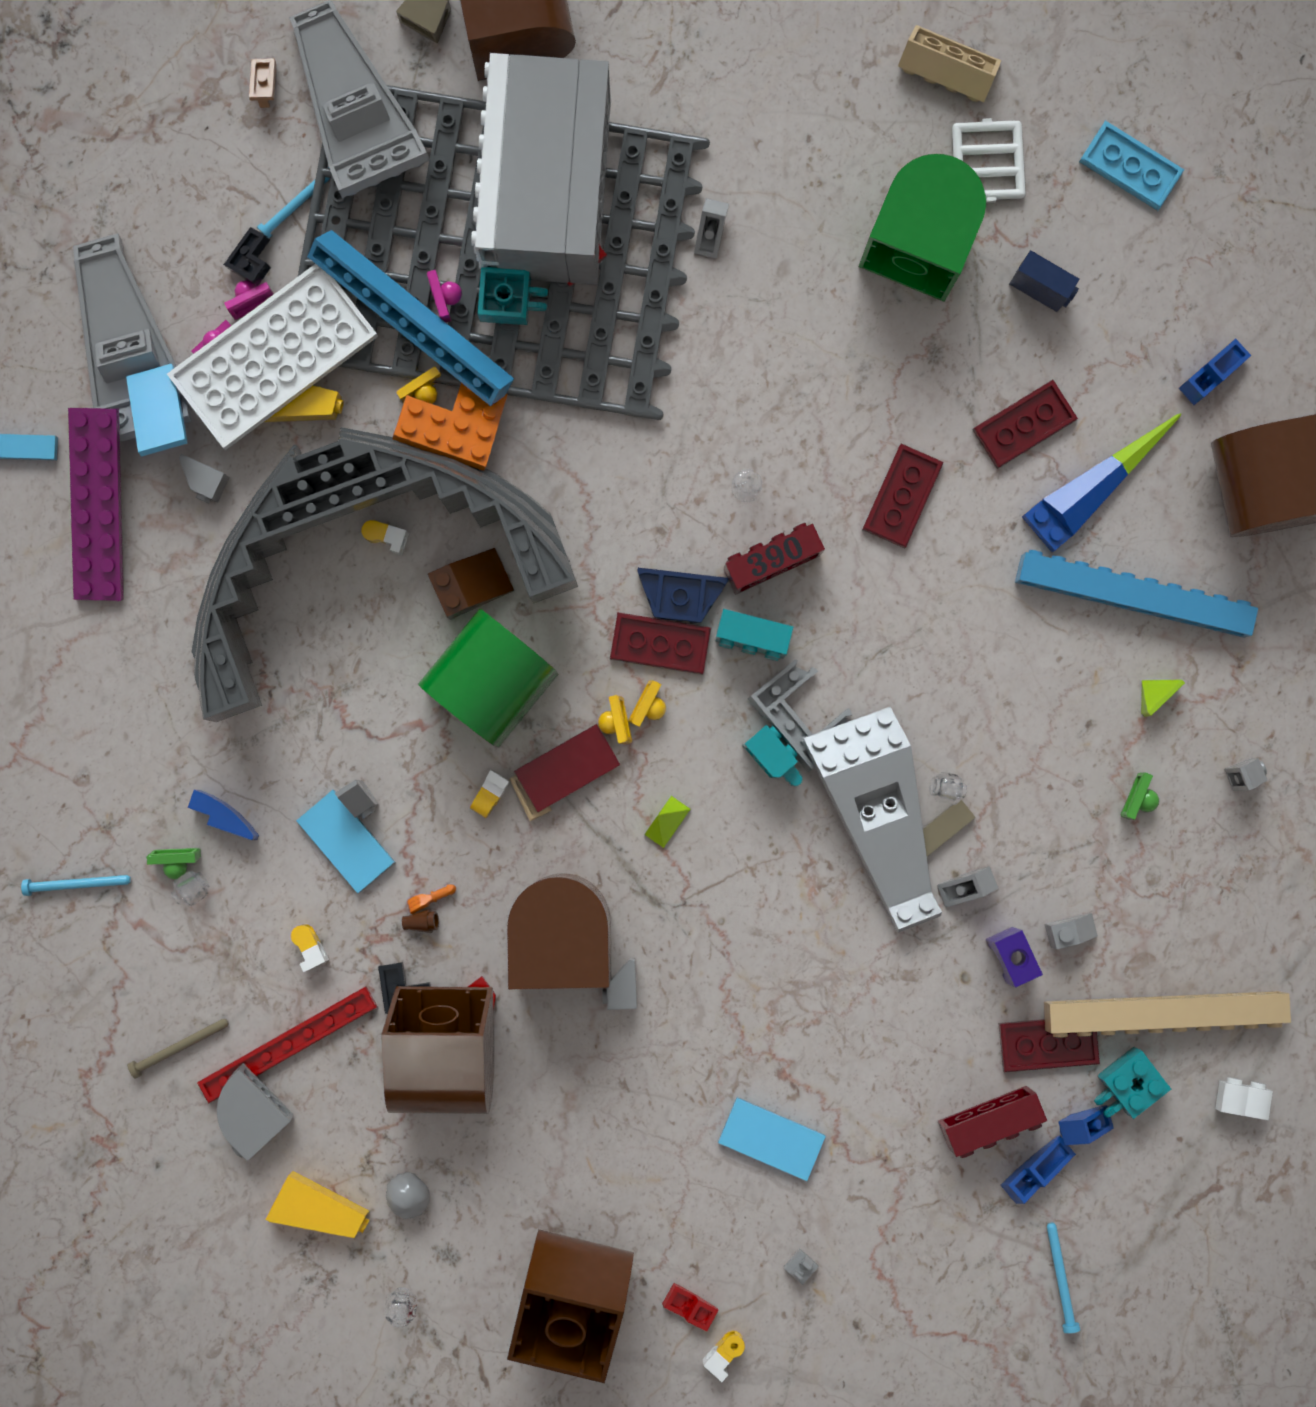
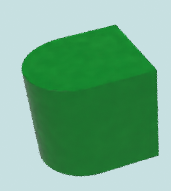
[858,154,986,302]
[418,609,559,748]

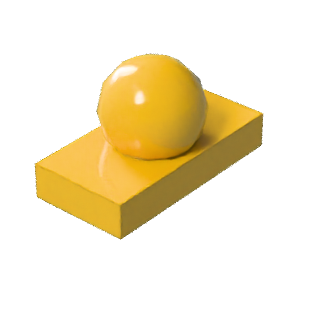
[396,366,441,404]
[628,680,666,727]
[598,695,632,745]

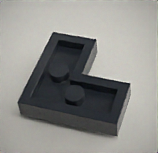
[223,227,271,286]
[378,962,431,1014]

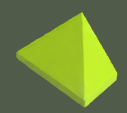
[1141,680,1185,717]
[644,796,691,848]

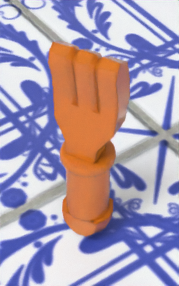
[407,884,456,914]

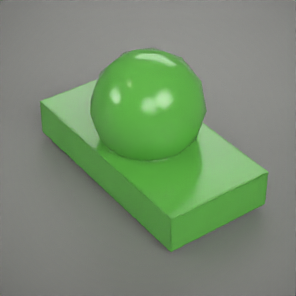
[1120,772,1159,820]
[146,848,201,879]

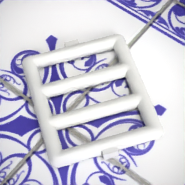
[952,118,1026,203]

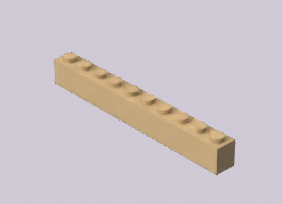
[1044,991,1291,1037]

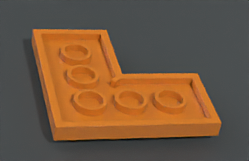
[392,383,508,471]

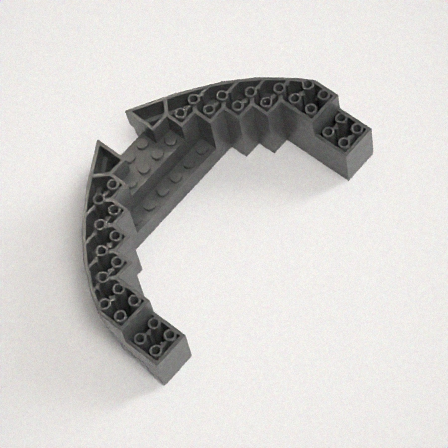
[191,427,578,722]

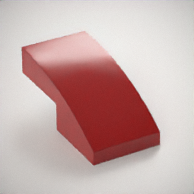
[662,1283,719,1331]

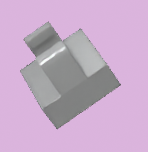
[784,1248,819,1285]

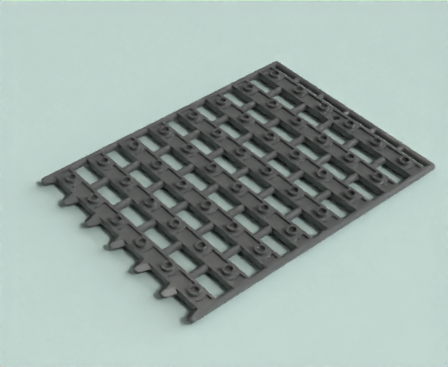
[298,85,710,420]

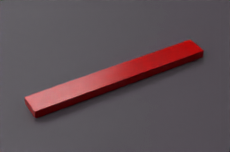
[197,986,378,1104]

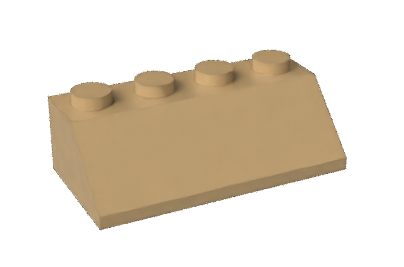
[898,25,1001,102]

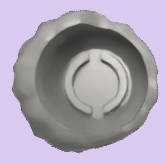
[386,1172,429,1219]

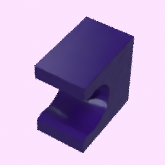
[986,927,1043,988]

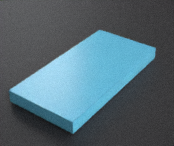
[1079,120,1184,211]
[126,363,188,457]
[296,790,395,893]
[718,1097,826,1181]

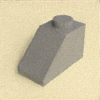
[694,198,729,259]
[179,454,230,504]
[1224,758,1267,791]
[335,780,378,819]
[937,866,998,907]
[1045,913,1098,949]
[602,958,637,1010]

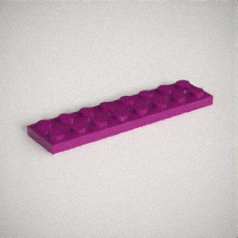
[68,408,124,601]

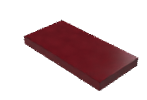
[972,380,1078,469]
[862,443,944,549]
[610,612,711,675]
[514,724,620,813]
[998,1019,1100,1072]

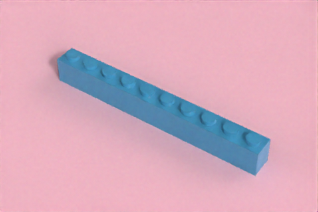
[307,230,514,406]
[1015,550,1258,638]

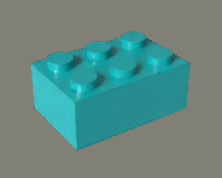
[715,609,794,661]

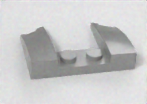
[748,659,852,772]

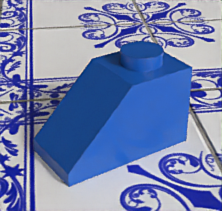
[1059,1105,1114,1145]

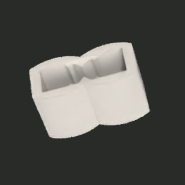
[1215,1077,1273,1120]

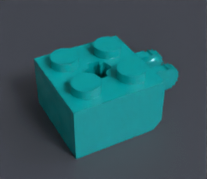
[478,267,548,325]
[742,725,803,786]
[1094,1047,1172,1119]

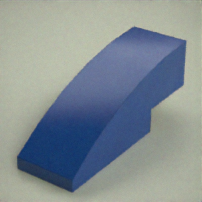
[1179,338,1251,405]
[187,790,259,840]
[1001,1136,1076,1204]

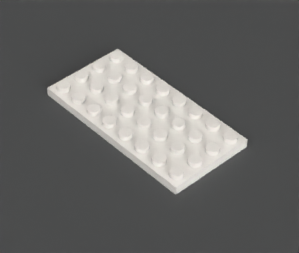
[167,264,378,450]

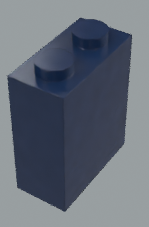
[1009,250,1080,312]

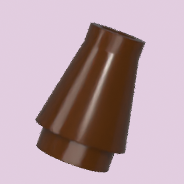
[402,909,439,933]

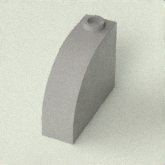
[217,1063,293,1161]

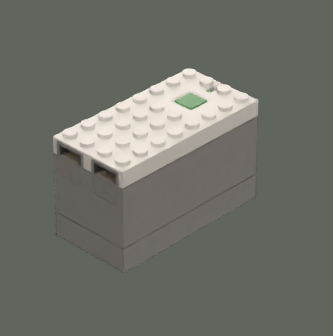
[471,53,611,285]

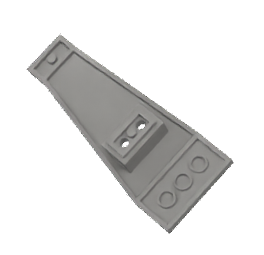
[289,0,430,198]
[73,233,192,442]
[803,707,942,933]

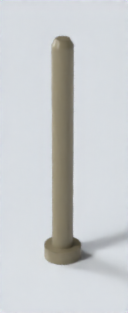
[127,1019,229,1079]

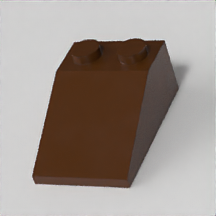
[428,548,515,620]

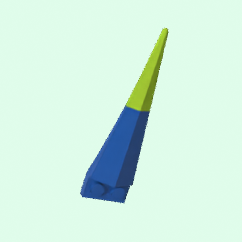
[1022,413,1181,552]

